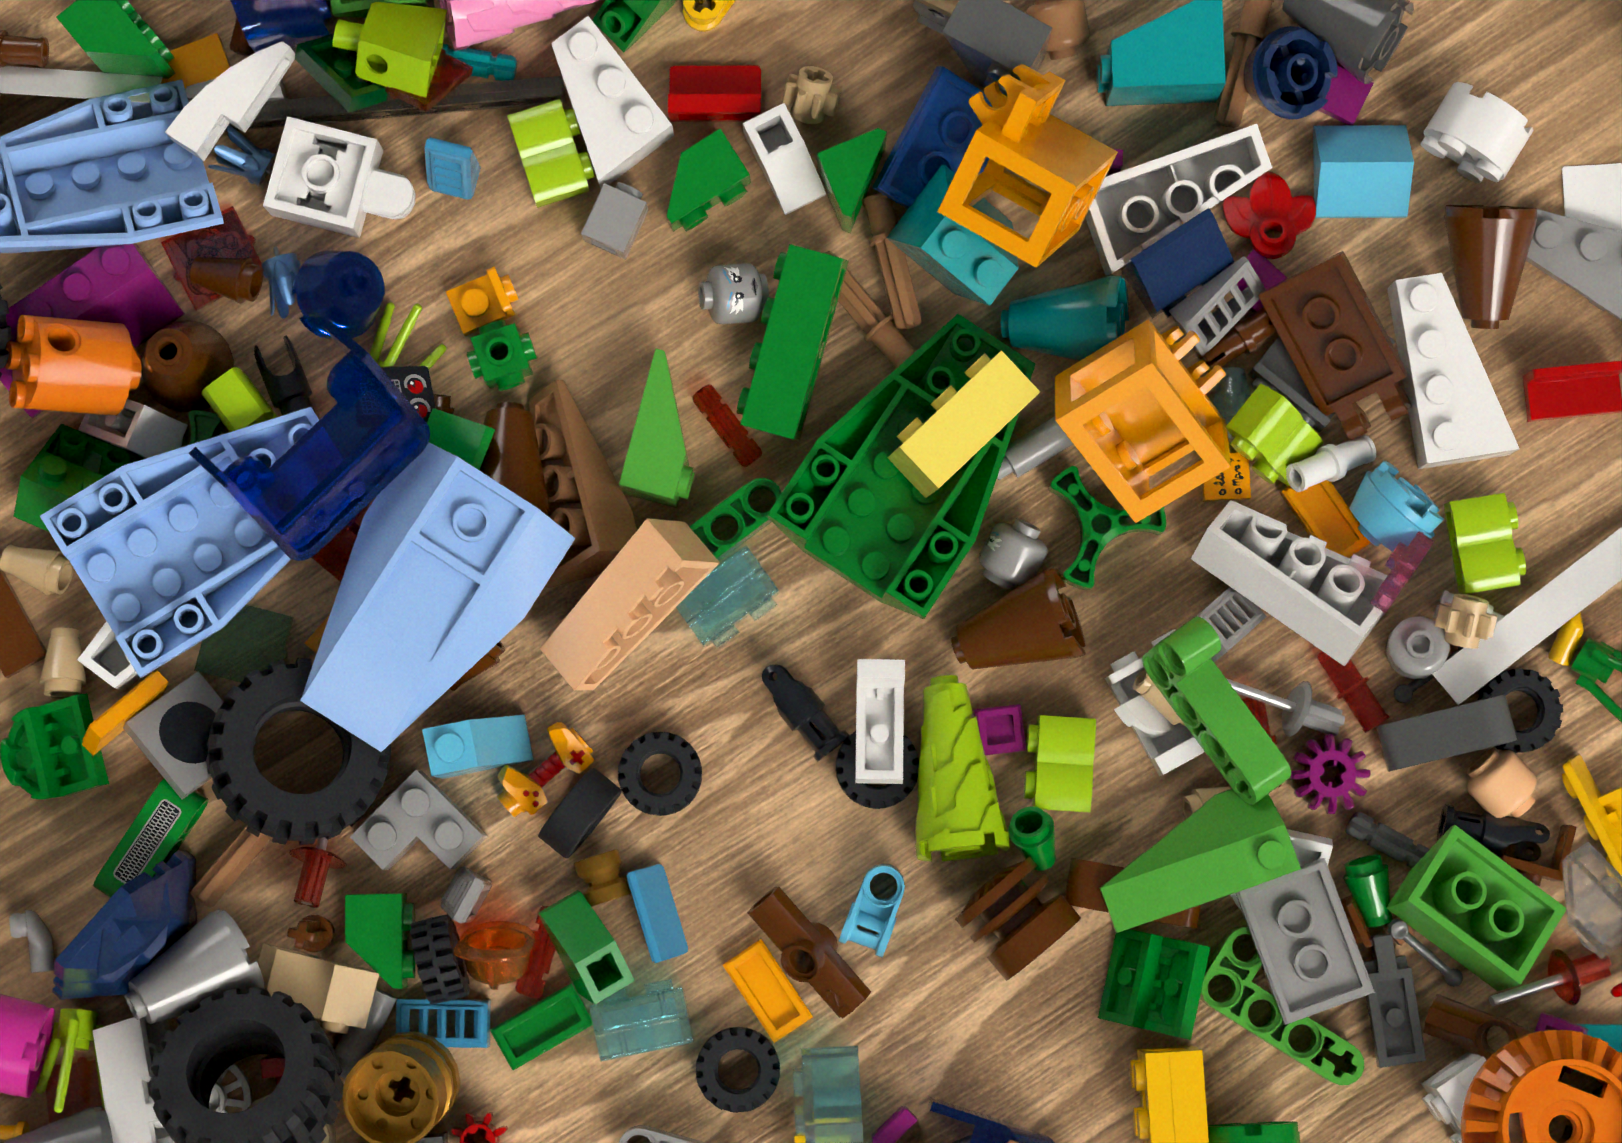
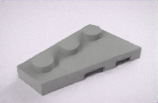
[1526,207,1622,321]

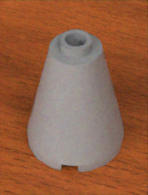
[125,909,264,1024]

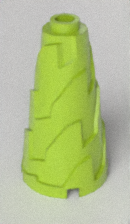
[915,675,1010,862]

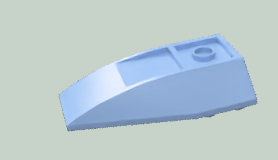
[0,80,224,253]
[40,407,361,678]
[300,436,575,752]

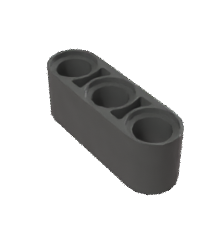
[1376,694,1517,772]

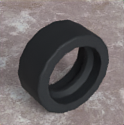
[538,768,622,858]

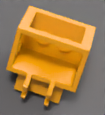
[937,64,1118,268]
[1055,319,1231,523]

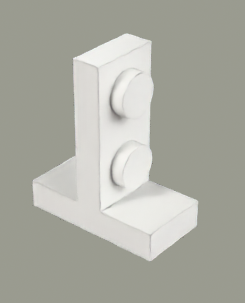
[855,659,905,784]

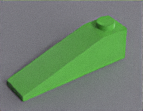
[1099,788,1301,933]

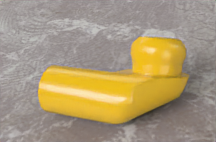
[1548,612,1584,666]

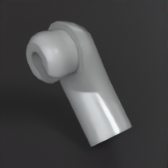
[9,909,54,973]

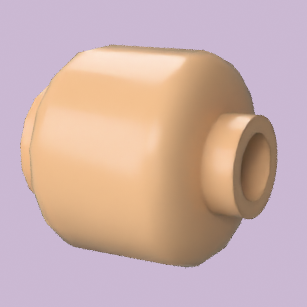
[1467,748,1537,818]

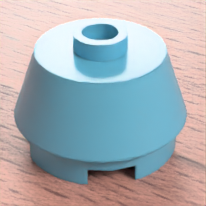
[1350,461,1444,554]

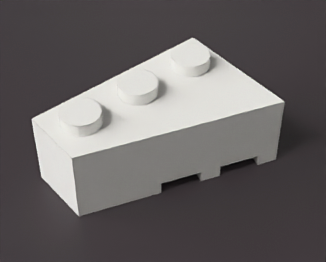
[551,16,674,189]

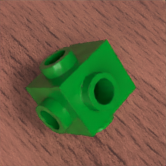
[466,320,537,391]

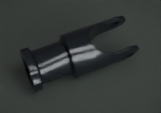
[254,336,327,430]
[762,665,850,762]
[1437,804,1550,861]

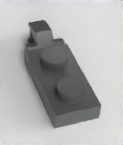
[1363,933,1426,1068]

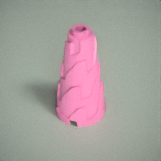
[439,0,599,51]

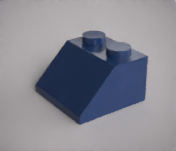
[1122,208,1234,319]

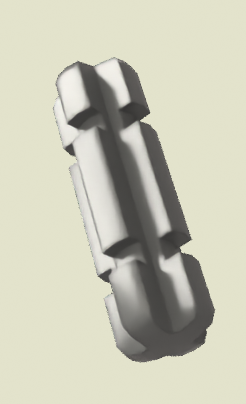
[1345,812,1430,869]

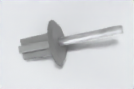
[1226,678,1345,737]

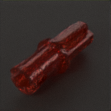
[1317,651,1390,733]

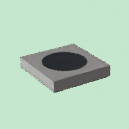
[123,671,257,800]

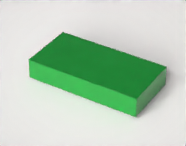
[490,983,595,1071]

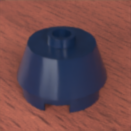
[1244,26,1338,120]

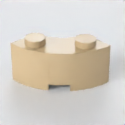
[258,943,379,1034]

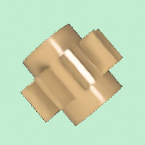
[782,66,841,124]
[1435,594,1497,649]

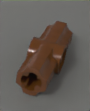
[747,886,871,1019]
[1423,994,1567,1082]

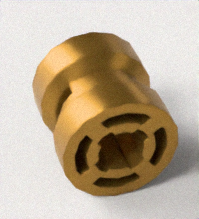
[574,849,632,907]

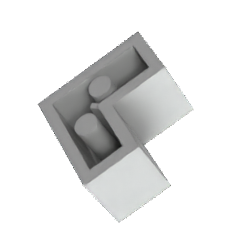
[350,769,488,870]

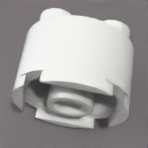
[1421,82,1533,183]

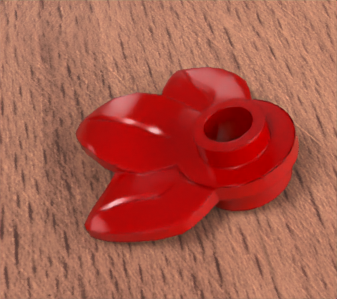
[1223,171,1316,259]

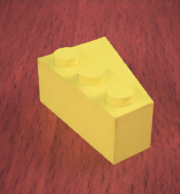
[887,350,1040,498]

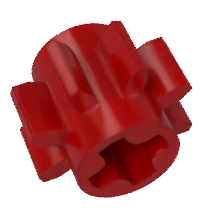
[451,1112,508,1143]

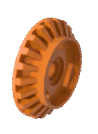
[1461,1030,1622,1143]

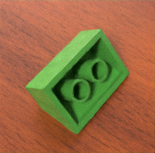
[1386,825,1567,991]

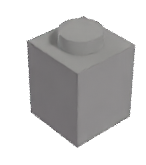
[581,182,649,260]

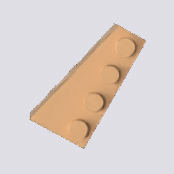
[540,518,720,690]

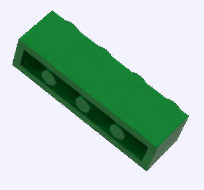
[737,244,849,440]

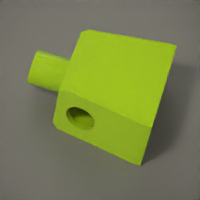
[333,2,447,99]

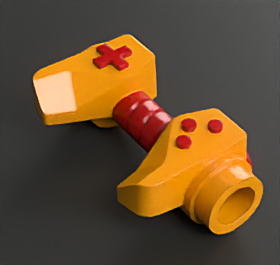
[497,722,594,817]

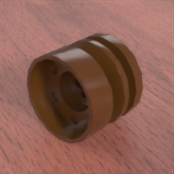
[955,856,1081,981]

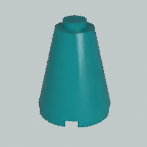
[1001,275,1129,361]

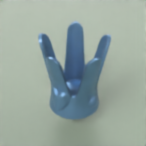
[207,125,275,186]
[262,247,317,319]

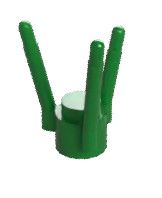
[1570,637,1622,723]

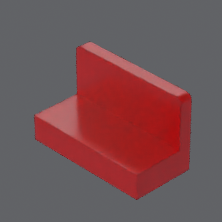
[668,65,761,122]
[1522,360,1622,422]

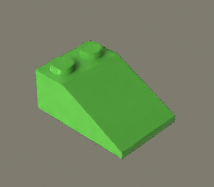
[619,349,695,508]

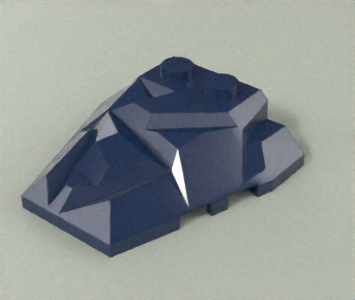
[52,850,197,1000]

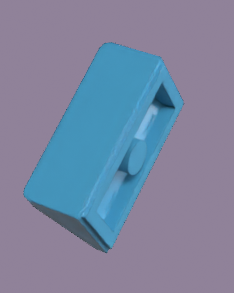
[626,864,688,963]

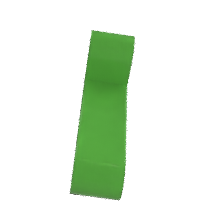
[1142,616,1291,805]
[1200,926,1364,1085]

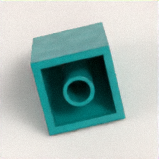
[1096,0,1226,106]
[886,165,1019,306]

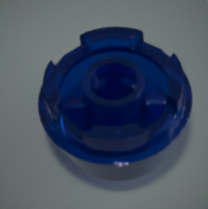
[291,250,385,339]

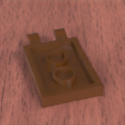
[1258,251,1412,441]

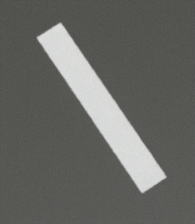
[0,66,163,103]
[1432,527,1622,705]

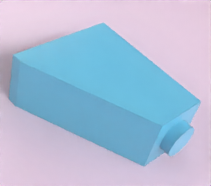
[422,715,534,779]

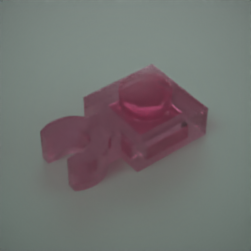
[1370,531,1435,614]

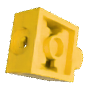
[1130,1046,1209,1143]

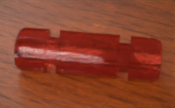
[692,384,762,467]
[515,906,556,998]

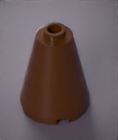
[1444,205,1538,329]
[141,320,234,412]
[479,402,551,517]
[951,567,1086,670]

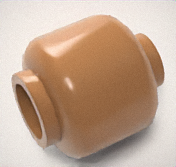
[1026,0,1090,60]

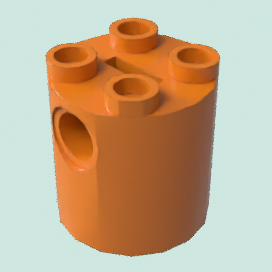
[5,315,142,416]

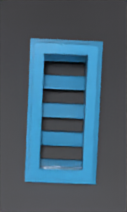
[424,137,481,200]
[396,999,491,1048]

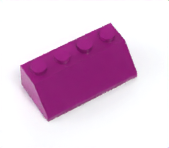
[0,243,185,418]

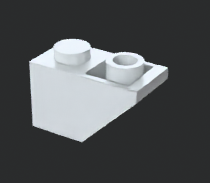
[743,103,826,215]

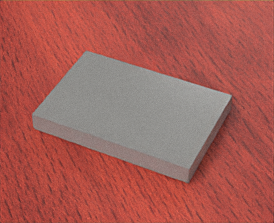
[1236,858,1375,1025]

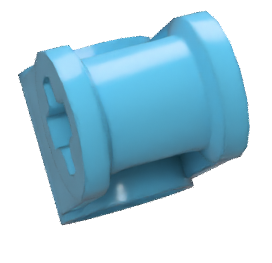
[838,864,905,958]

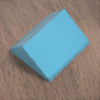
[1313,125,1414,218]

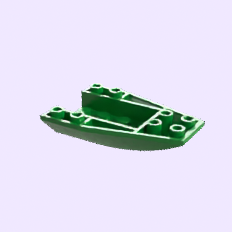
[767,314,1036,619]

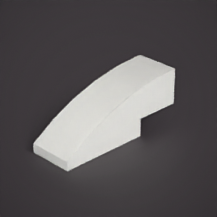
[165,41,295,161]

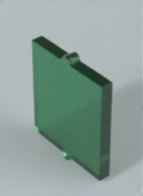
[194,605,294,683]

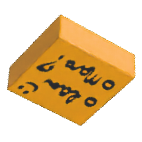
[1201,452,1251,502]

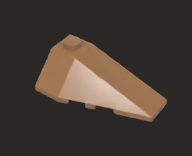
[529,380,637,588]

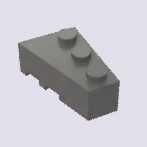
[942,0,1052,96]

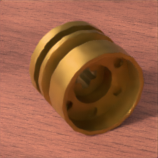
[342,1031,461,1143]

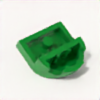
[0,693,109,800]

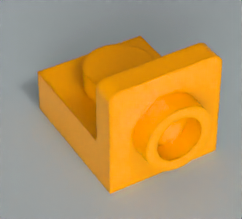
[445,266,519,336]

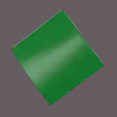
[1098,929,1211,1040]

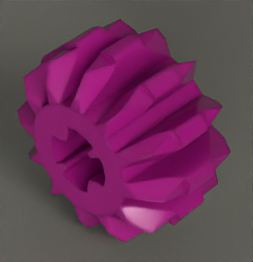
[1290,734,1371,814]

